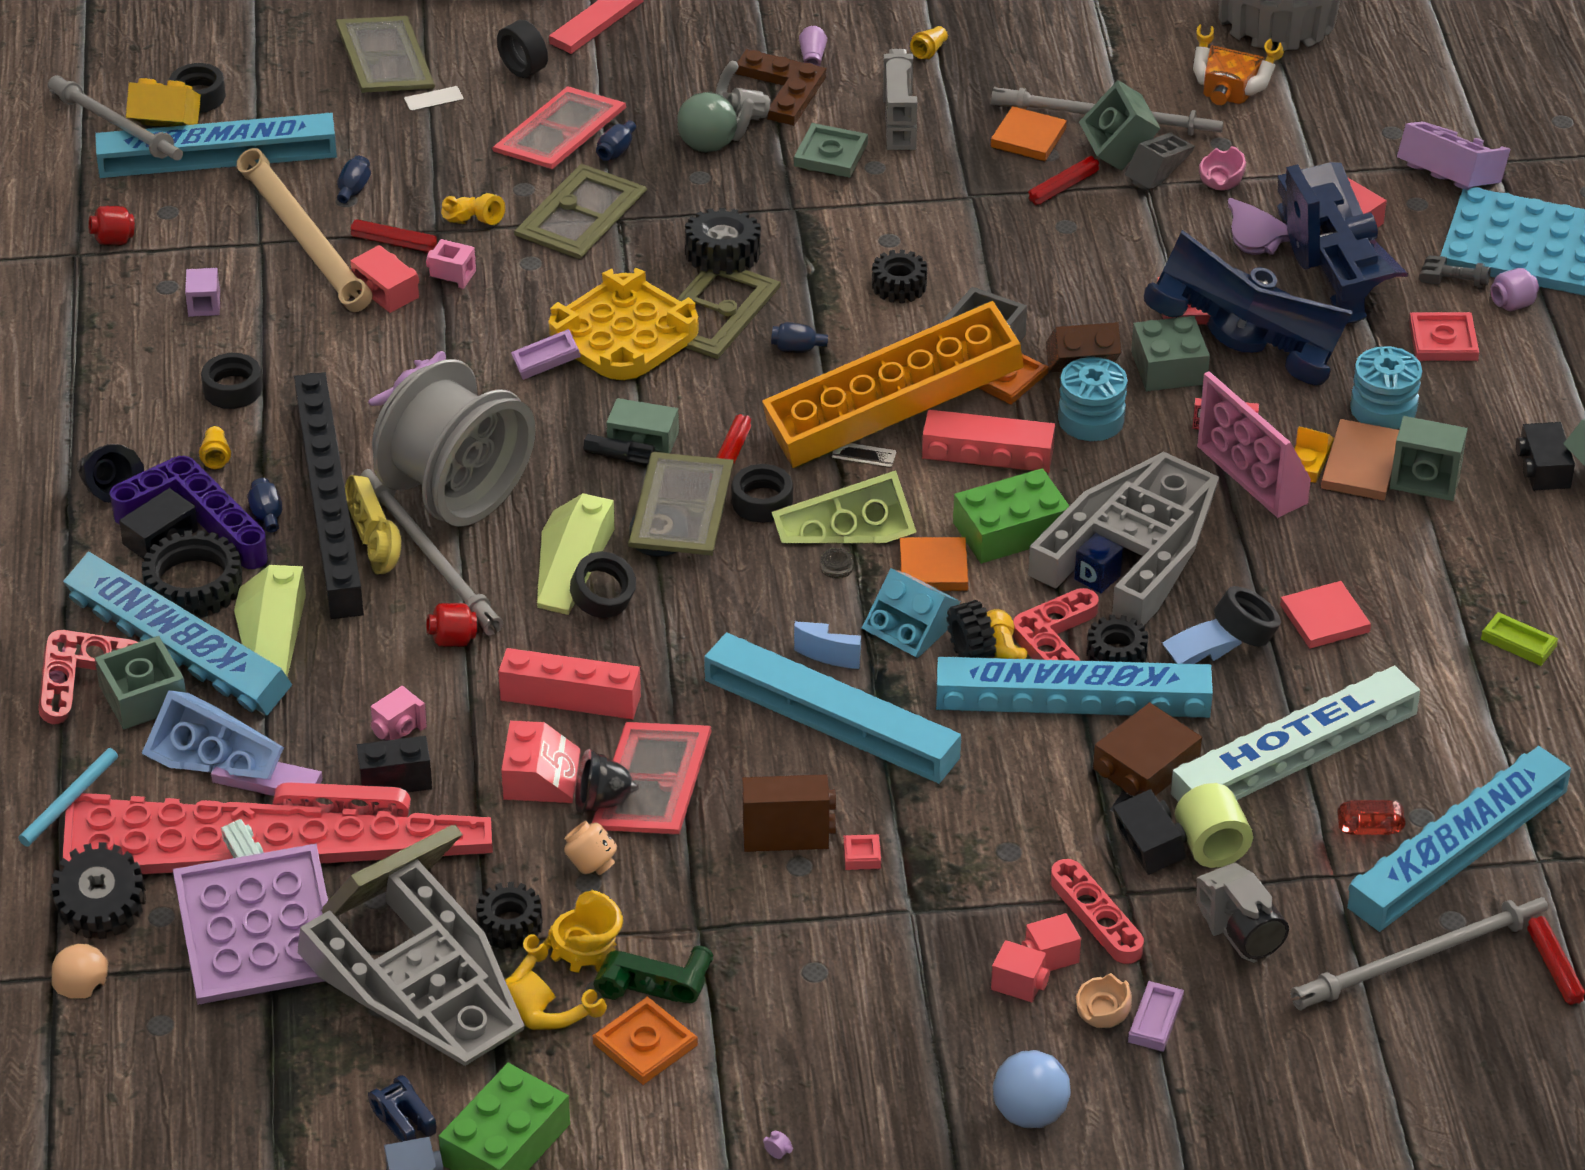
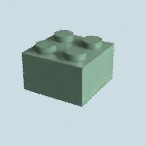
[1079,80,1161,171]
[1131,316,1210,391]
[1390,416,1468,501]
[95,636,186,730]

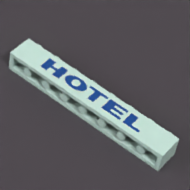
[1171,665,1420,802]

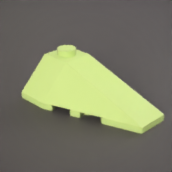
[772,470,917,543]
[537,493,615,615]
[234,565,306,677]

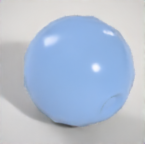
[993,1050,1071,1128]

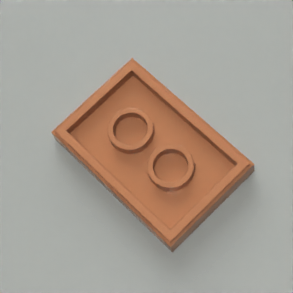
[1321,419,1399,501]

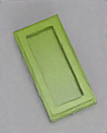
[1481,612,1558,666]

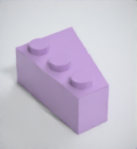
[1397,121,1511,190]

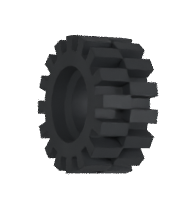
[872,250,927,303]
[946,600,996,658]
[1086,615,1148,663]
[476,882,543,950]

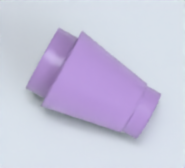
[799,26,827,66]

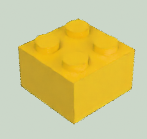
[126,78,201,127]

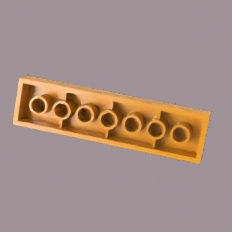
[762,301,1024,468]

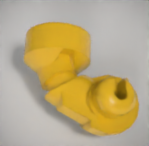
[441,193,505,225]
[987,609,1027,659]

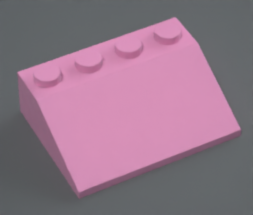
[1197,371,1311,518]

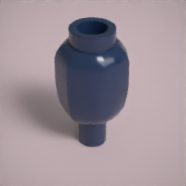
[596,120,636,161]
[337,155,371,204]
[771,322,828,353]
[247,478,283,533]

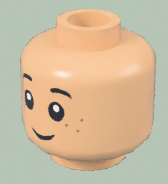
[564,821,617,875]

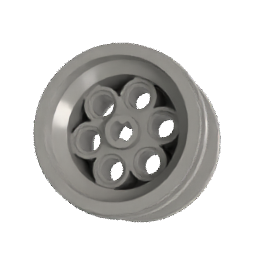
[372,359,535,526]

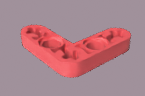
[1013,588,1099,661]
[39,630,138,724]

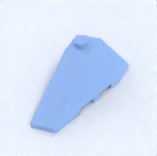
[142,690,284,779]

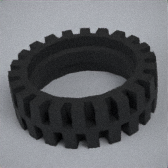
[142,530,243,618]

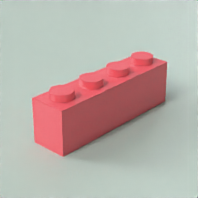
[922,410,1055,473]
[498,648,641,720]

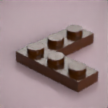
[736,49,826,126]

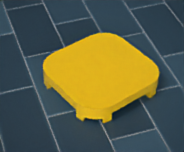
[548,268,699,380]

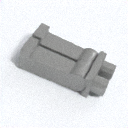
[883,49,917,150]

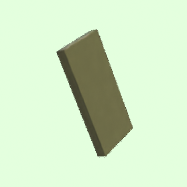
[321,825,463,917]

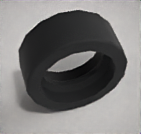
[497,19,548,78]
[169,63,226,113]
[201,353,263,409]
[731,464,793,523]
[570,551,636,618]
[1214,586,1281,647]

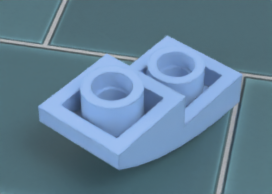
[1162,619,1242,664]
[794,621,861,669]

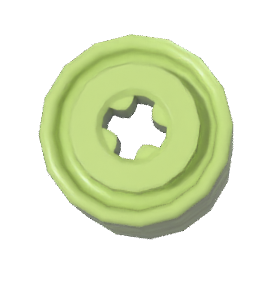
[1174,783,1253,868]

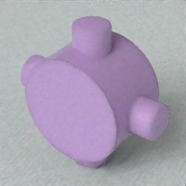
[763,1131,793,1159]

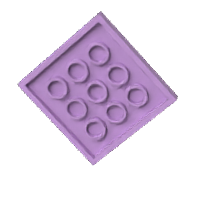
[173,844,328,1005]

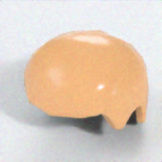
[51,944,109,998]
[1076,973,1132,1028]

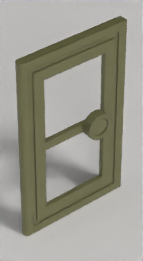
[677,269,781,359]

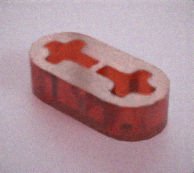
[1337,800,1406,835]

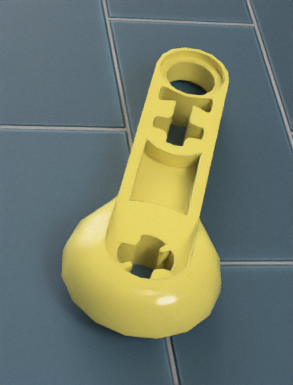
[345,475,401,574]

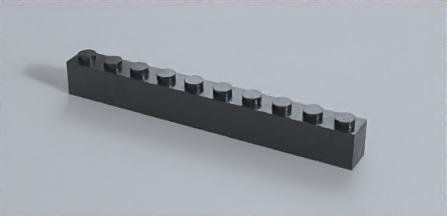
[294,372,364,619]

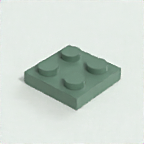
[794,123,868,178]

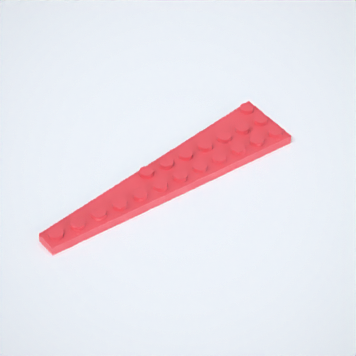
[63,793,493,874]

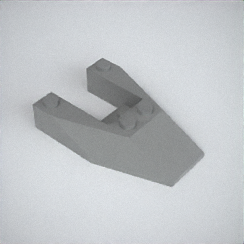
[1028,451,1219,625]
[297,859,524,1066]

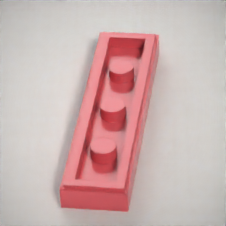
[549,0,644,54]

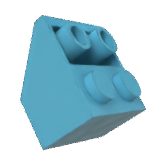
[862,568,961,658]

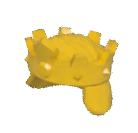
[543,890,623,973]

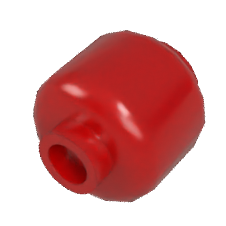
[88,206,135,245]
[426,603,477,647]

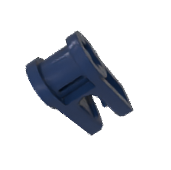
[368,1075,437,1142]

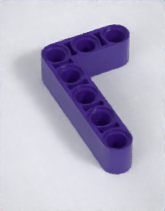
[110,456,268,569]

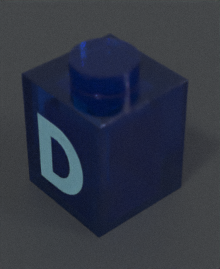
[1074,533,1123,594]

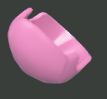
[1199,146,1246,191]

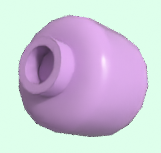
[1491,268,1539,312]

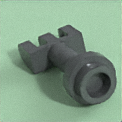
[1419,255,1490,288]

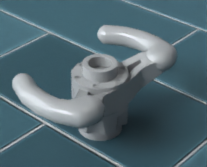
[716,61,770,141]

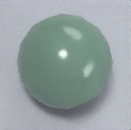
[677,92,737,153]

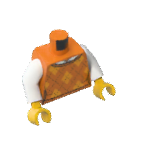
[1193,24,1284,105]

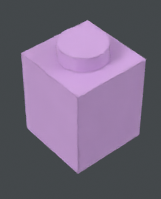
[185,268,220,317]

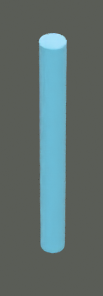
[18,748,118,847]

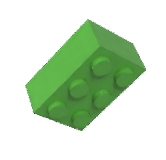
[953,468,1069,564]
[439,1063,570,1170]

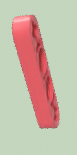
[273,782,411,817]
[1051,859,1144,964]

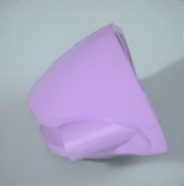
[1228,198,1290,255]

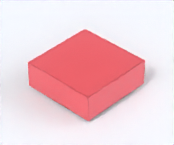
[843,834,881,870]

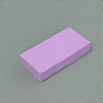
[511,329,581,380]
[1128,981,1184,1052]

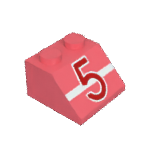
[501,720,581,803]

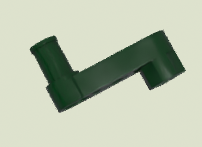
[593,946,714,1004]

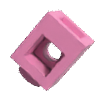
[426,239,476,289]
[371,686,426,741]

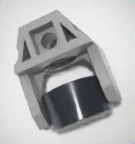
[1196,862,1289,963]

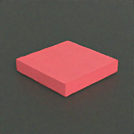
[1409,312,1479,361]
[1280,581,1371,649]

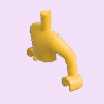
[505,934,607,1030]

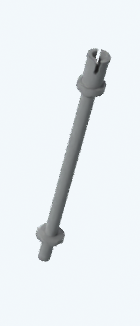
[48,75,183,160]
[991,86,1223,136]
[361,469,503,635]
[1290,897,1548,1011]

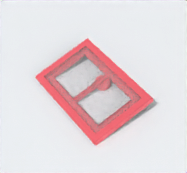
[492,86,626,169]
[592,722,711,834]

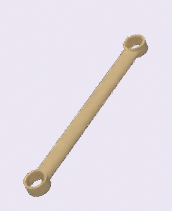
[237,148,372,312]

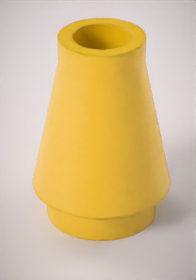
[910,26,948,59]
[199,426,231,469]

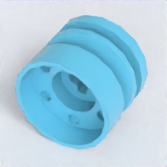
[1350,346,1422,429]
[1058,357,1128,441]

